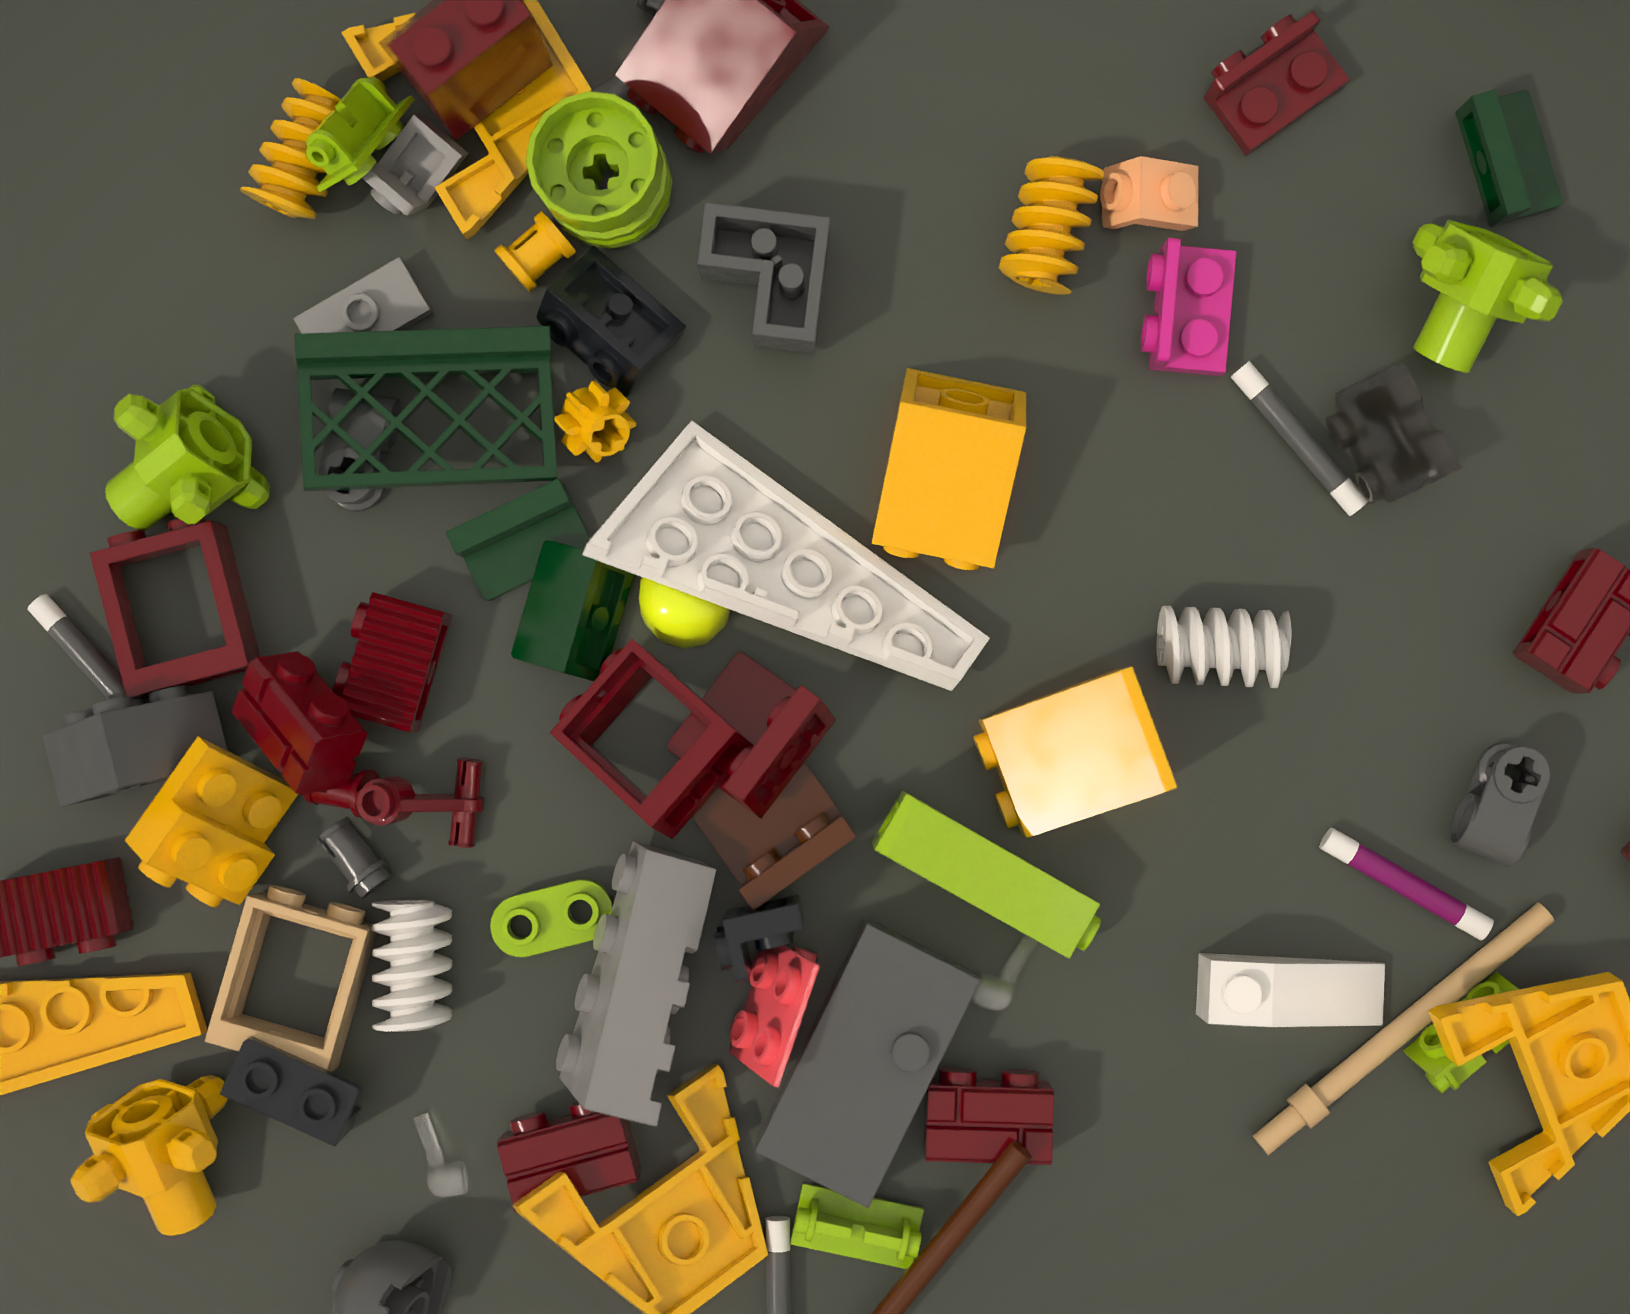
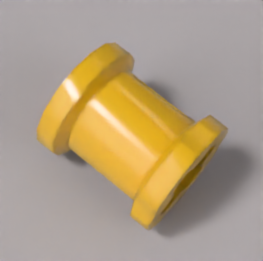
[494,211,576,293]

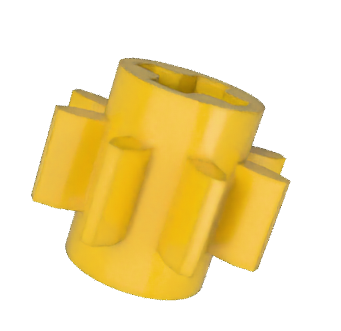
[554,380,636,463]

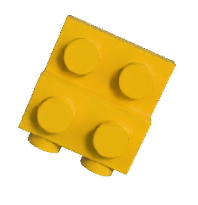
[125,736,298,908]

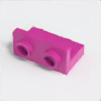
[1141,238,1237,376]

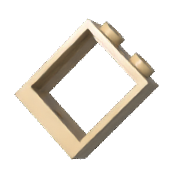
[204,885,377,1072]

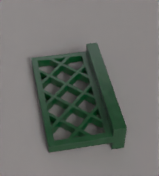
[294,326,557,491]

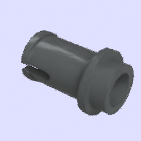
[316,817,392,899]

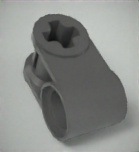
[319,388,401,512]
[1449,743,1551,867]

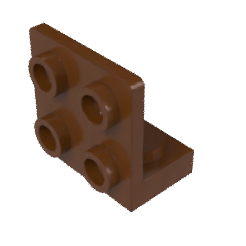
[692,762,857,910]

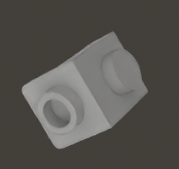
[362,113,469,216]

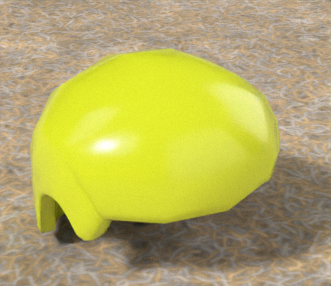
[639,577,730,649]

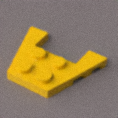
[341,0,592,240]
[1428,972,1630,1217]
[513,1064,768,1314]

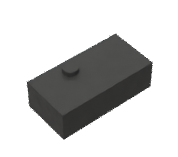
[755,918,981,1208]

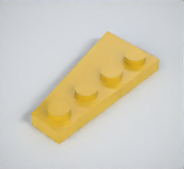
[0,972,208,1095]

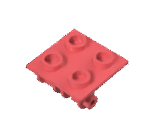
[729,945,820,1088]

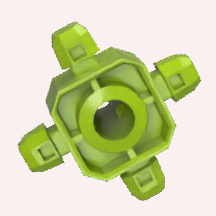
[1413,220,1562,373]
[105,384,270,530]

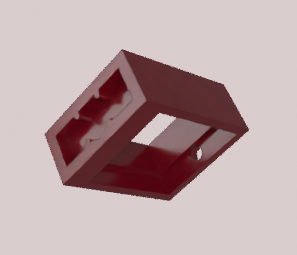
[90,516,260,698]
[550,639,754,839]

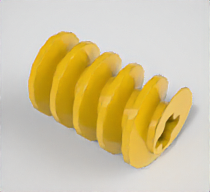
[239,78,344,219]
[998,156,1105,295]

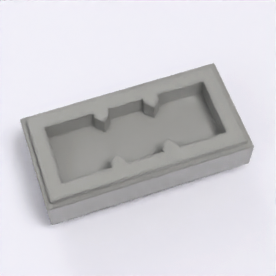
[293,257,433,333]

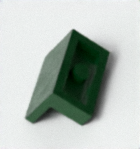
[1455,89,1562,228]
[445,478,591,601]
[511,540,634,681]

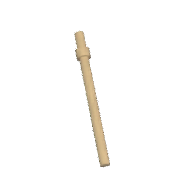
[1252,902,1555,1156]

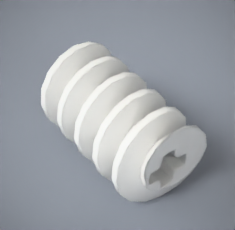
[1156,605,1291,688]
[372,900,452,1032]

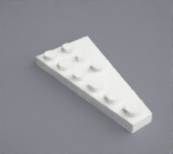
[582,420,990,691]

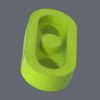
[490,879,613,957]

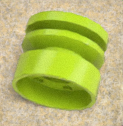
[526,91,673,249]

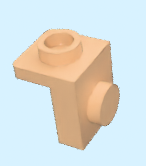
[1100,156,1199,231]

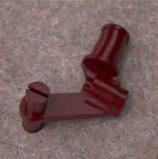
[304,758,485,848]

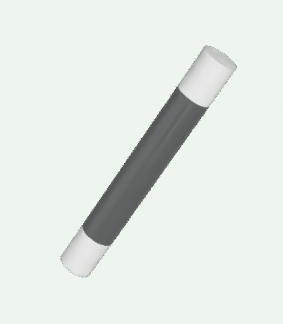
[1231,361,1369,517]
[27,594,146,706]
[765,1216,791,1314]

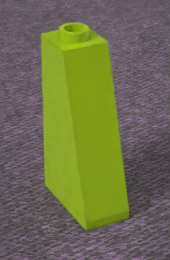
[872,790,1102,959]

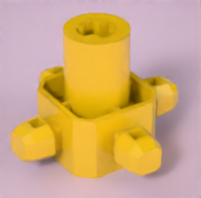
[70,1075,229,1236]

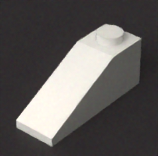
[1196,953,1385,1027]

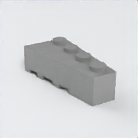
[556,841,717,1127]

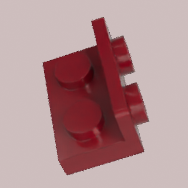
[1203,11,1350,156]

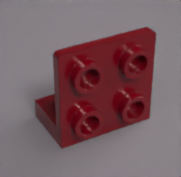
[667,652,836,819]

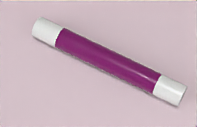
[1319,827,1494,941]

